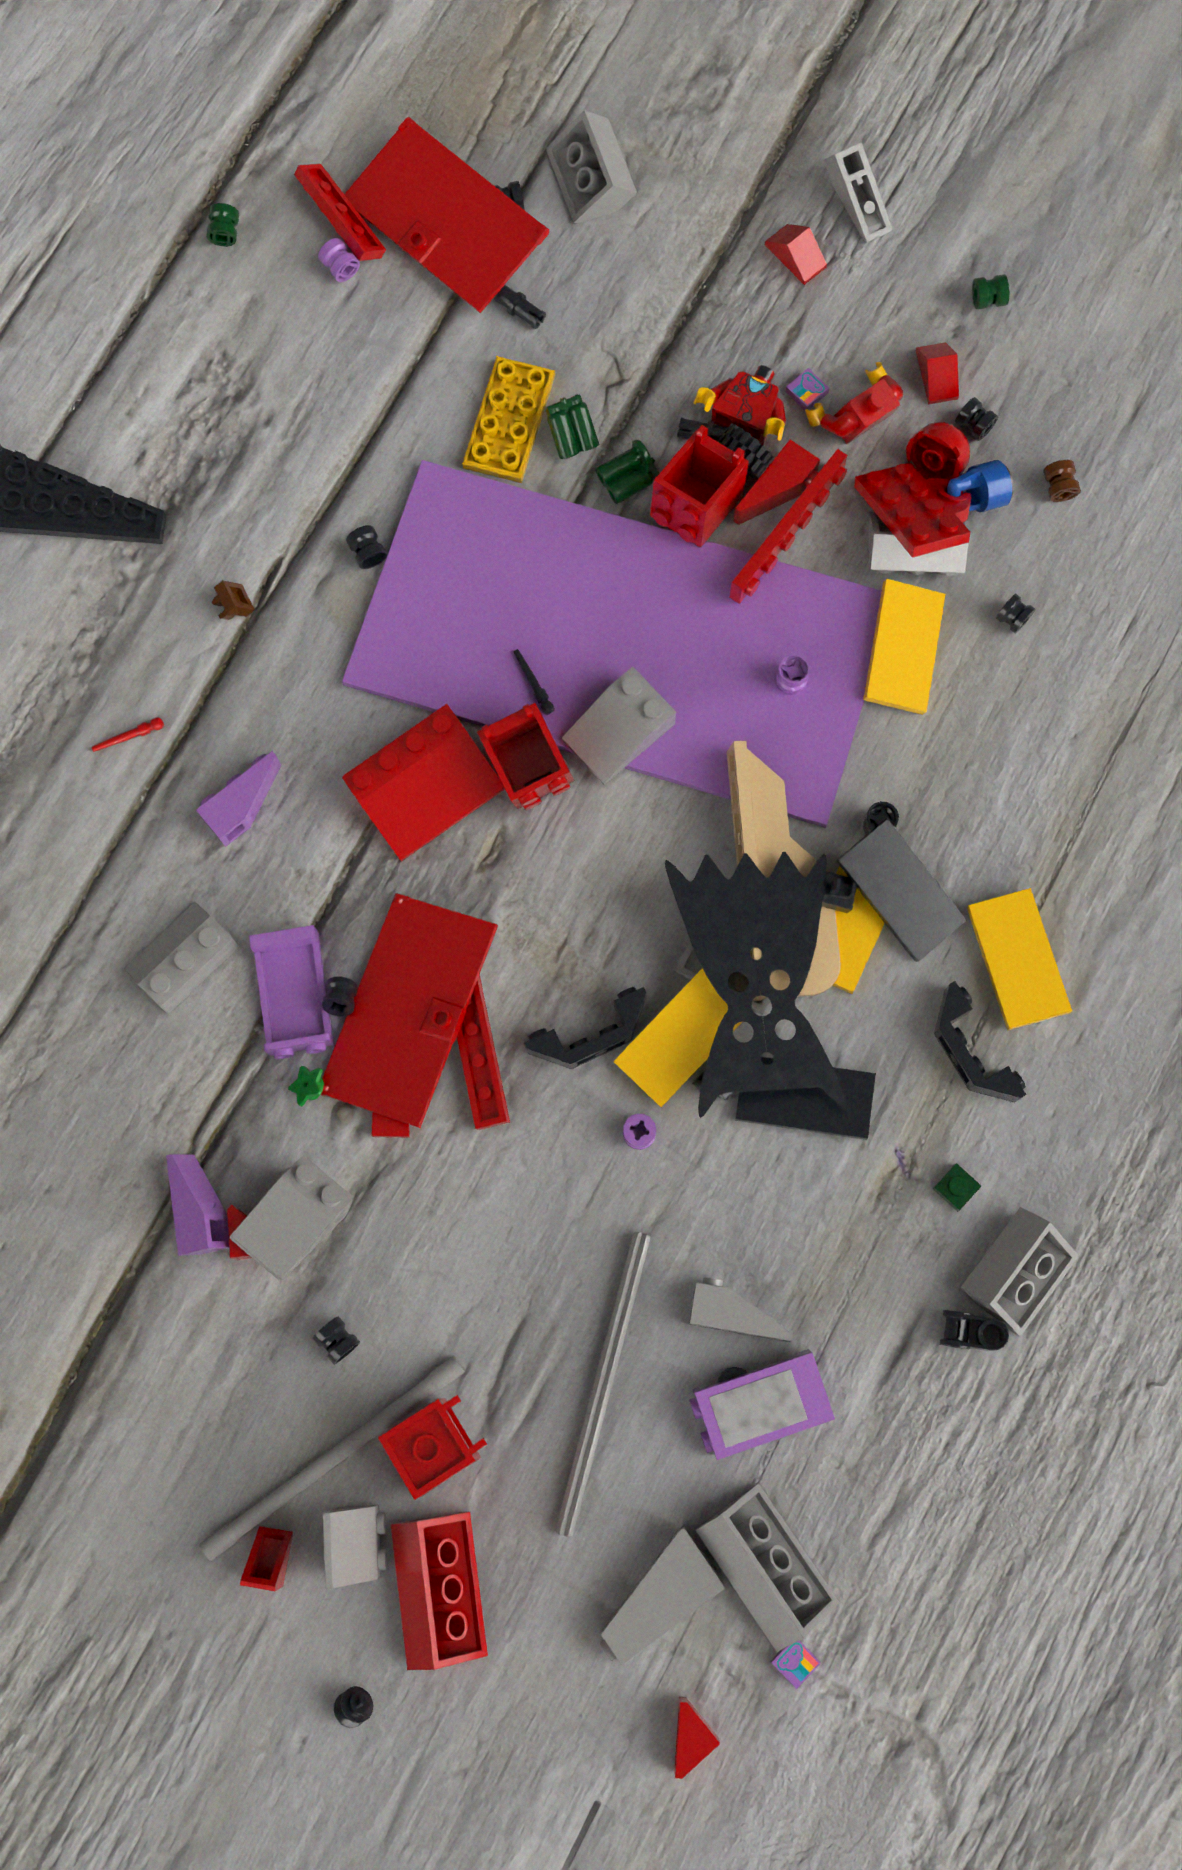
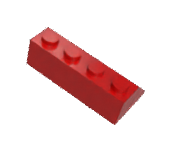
[391,1512,488,1670]

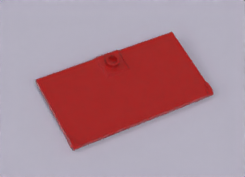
[344,117,550,313]
[321,893,498,1128]

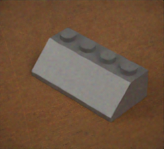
[696,1483,840,1652]

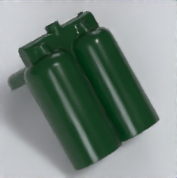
[546,394,600,459]
[595,439,659,504]

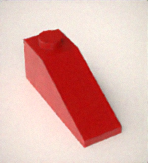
[734,439,820,525]

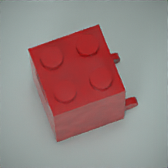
[650,425,749,548]
[477,703,575,810]
[378,1395,487,1500]

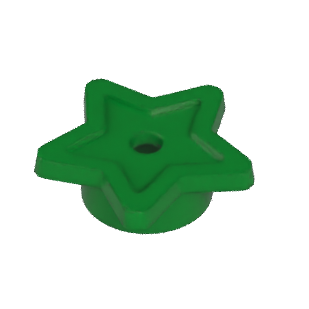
[288,1066,324,1107]

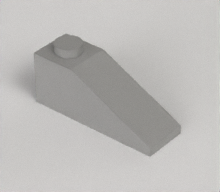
[824,142,893,243]
[689,1278,793,1342]

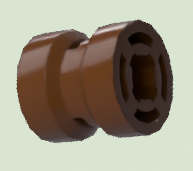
[1043,460,1081,502]

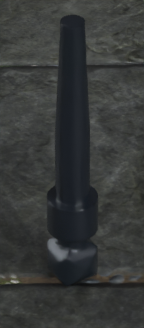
[514,649,555,715]

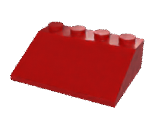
[342,704,505,862]

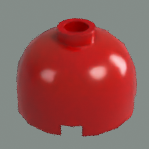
[906,422,970,480]

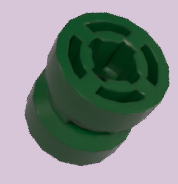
[206,203,239,247]
[972,274,1010,310]

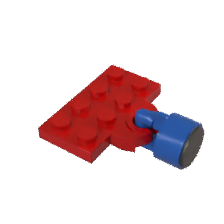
[854,460,1013,558]

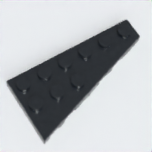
[0,444,166,544]

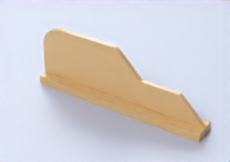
[727,741,841,1001]

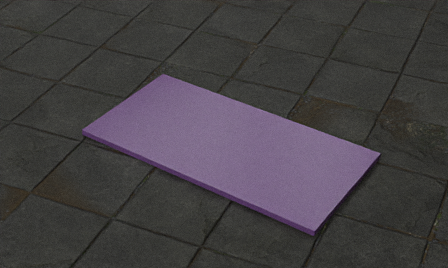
[342,460,881,828]

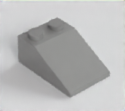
[562,667,676,785]
[230,1155,354,1282]
[323,1505,387,1589]

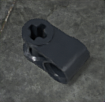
[939,1310,1009,1351]

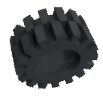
[717,423,774,480]

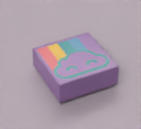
[785,368,829,410]
[771,1640,821,1689]

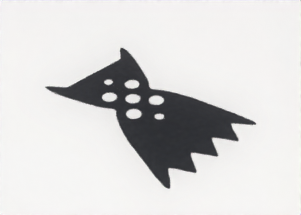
[665,852,846,1118]

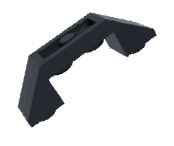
[934,981,1026,1103]
[524,987,647,1069]

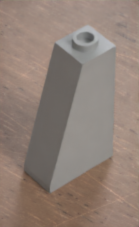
[600,1526,725,1665]

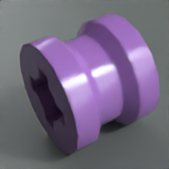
[623,1114,656,1150]

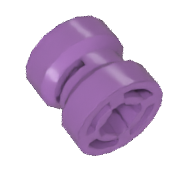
[318,238,360,282]
[776,653,810,695]

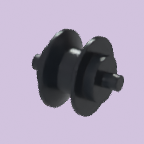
[334,1686,373,1728]

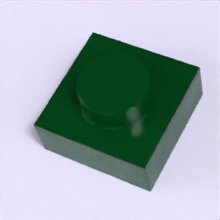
[933,1163,981,1212]

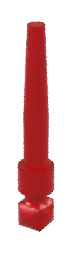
[91,717,164,752]

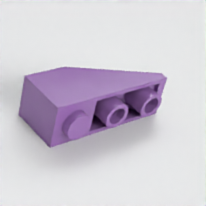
[196,751,281,847]
[166,1154,229,1256]

